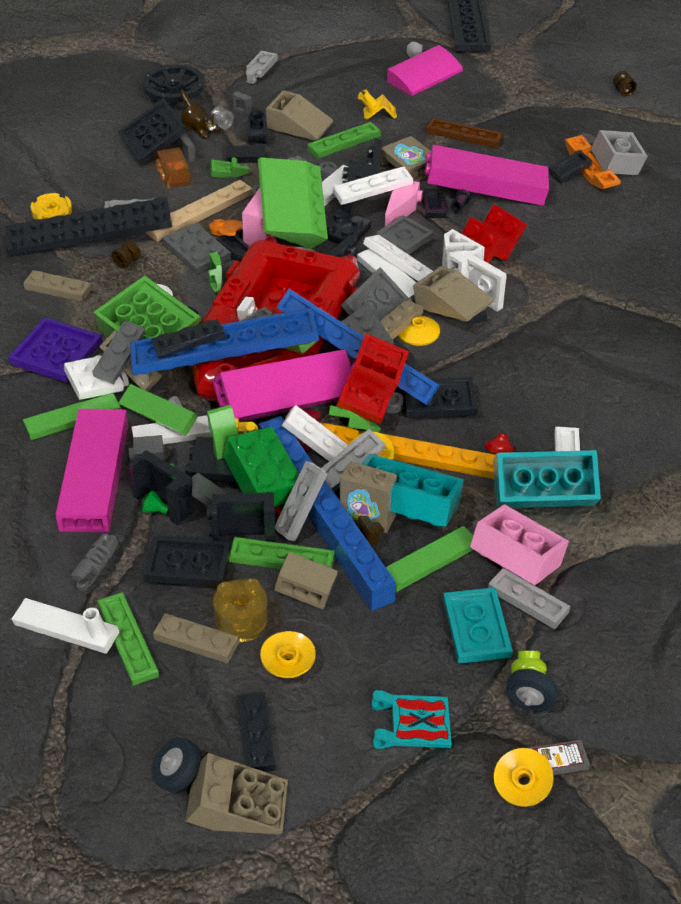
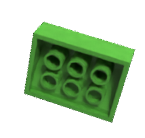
[258,158,328,249]
[93,275,201,339]

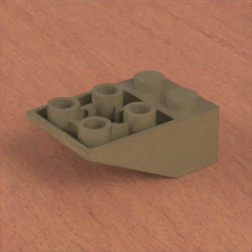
[266,90,333,141]
[413,266,494,321]
[185,753,288,835]

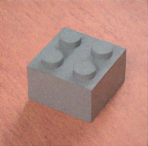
[591,130,648,175]

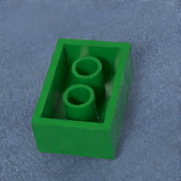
[223,426,299,507]

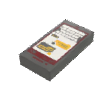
[528,740,590,775]

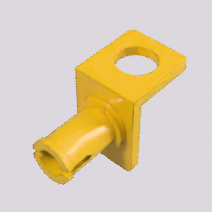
[358,89,397,120]

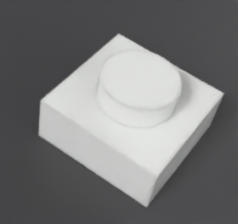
[237,297,258,321]

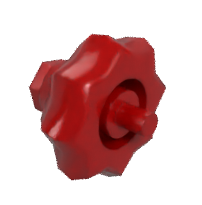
[485,433,515,454]

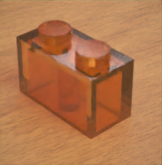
[155,147,191,189]

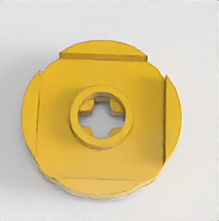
[30,193,72,219]

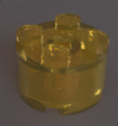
[213,579,268,642]

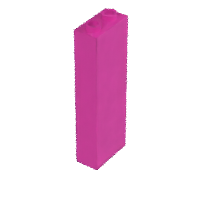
[425,145,549,206]
[212,349,351,422]
[56,409,128,533]

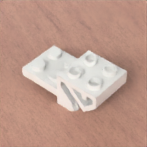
[442,229,507,312]

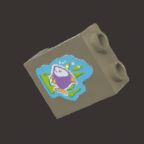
[380,136,431,182]
[340,461,397,533]

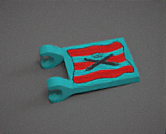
[372,690,452,749]

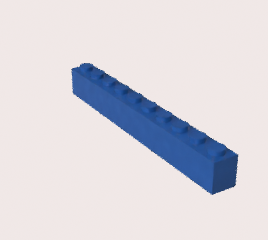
[259,416,396,611]

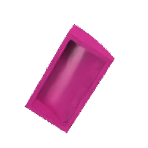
[387,45,463,96]

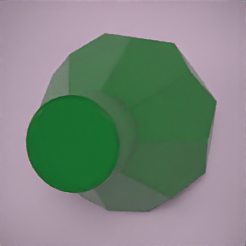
[142,490,169,515]

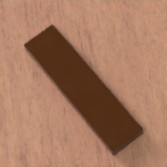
[426,118,503,149]

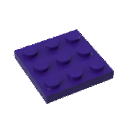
[8,317,103,383]

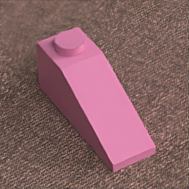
[385,181,423,226]

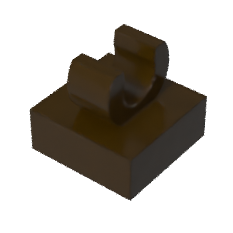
[356,516,385,548]

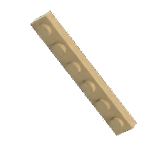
[145,180,252,242]

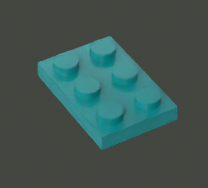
[443,587,513,664]

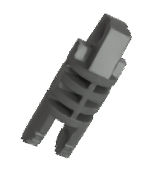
[71,534,118,593]

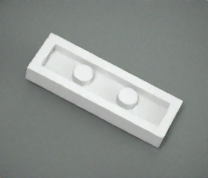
[282,405,348,461]

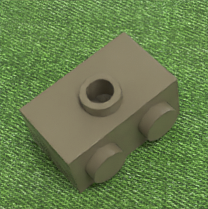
[274,552,338,609]

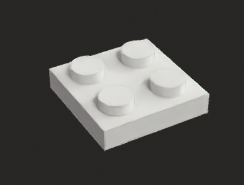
[64,356,124,400]

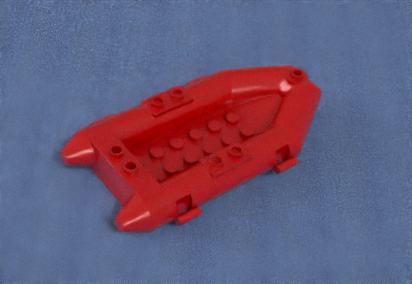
[191,237,360,403]

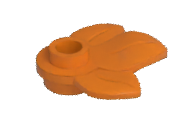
[209,219,243,236]

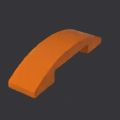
[565,135,621,189]

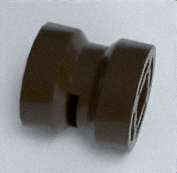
[613,71,637,96]
[111,240,141,269]

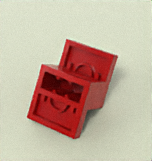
[461,204,527,263]
[336,333,409,424]

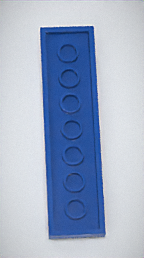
[130,308,319,375]

